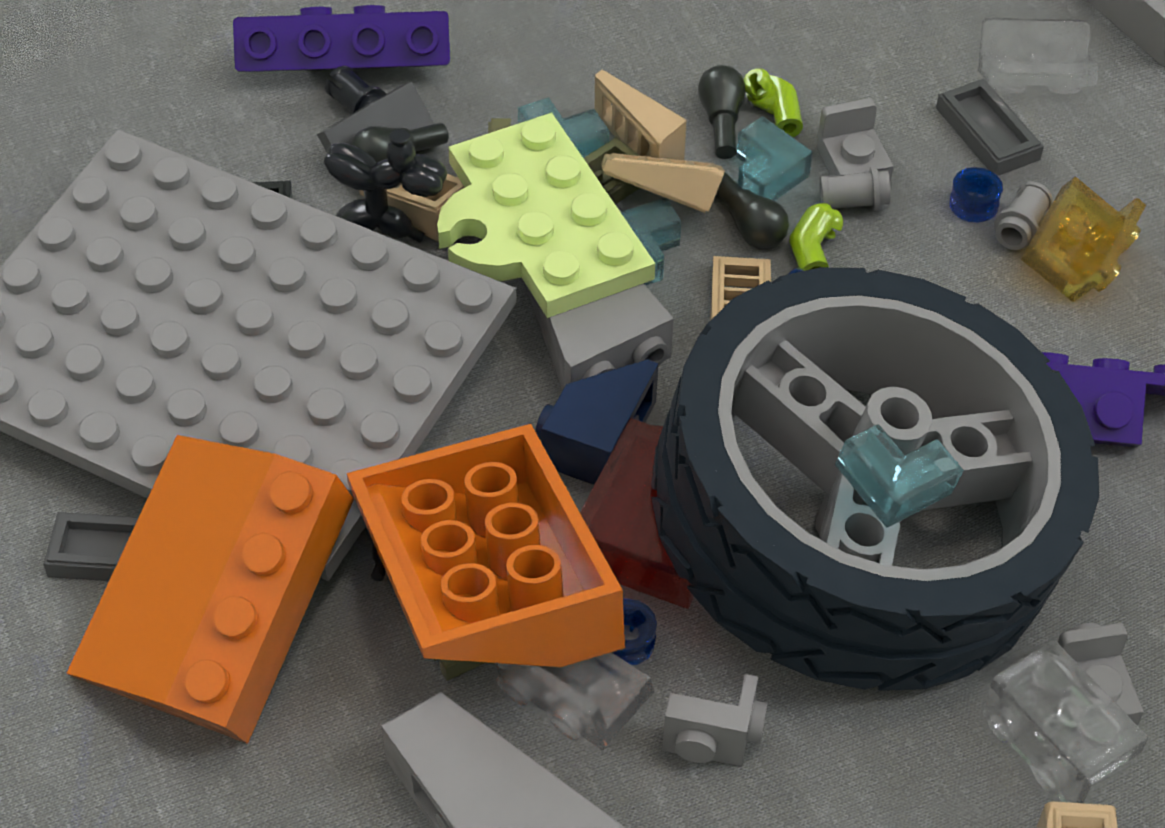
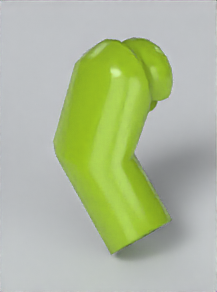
[743,68,803,138]
[789,203,843,272]

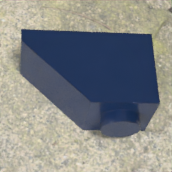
[535,360,659,490]

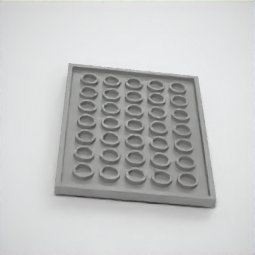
[0,129,517,581]

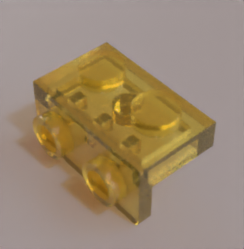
[1021,176,1146,302]

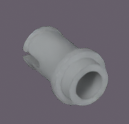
[819,166,891,211]
[994,181,1053,250]

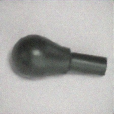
[698,64,745,159]
[350,123,449,163]
[716,172,789,249]

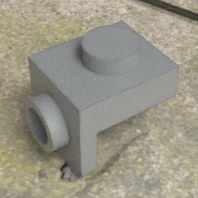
[662,674,768,767]

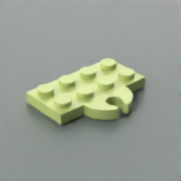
[437,112,656,318]

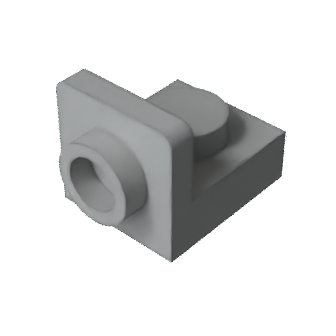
[816,98,894,182]
[1049,623,1144,736]

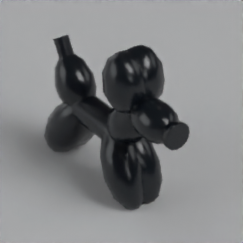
[324,129,447,243]

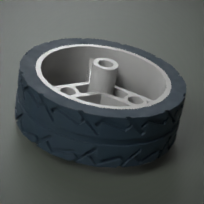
[651,267,1099,691]

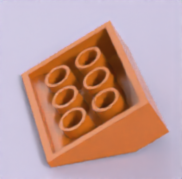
[346,424,625,667]
[67,435,354,744]

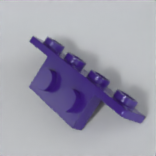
[233,5,450,72]
[1042,352,1165,447]

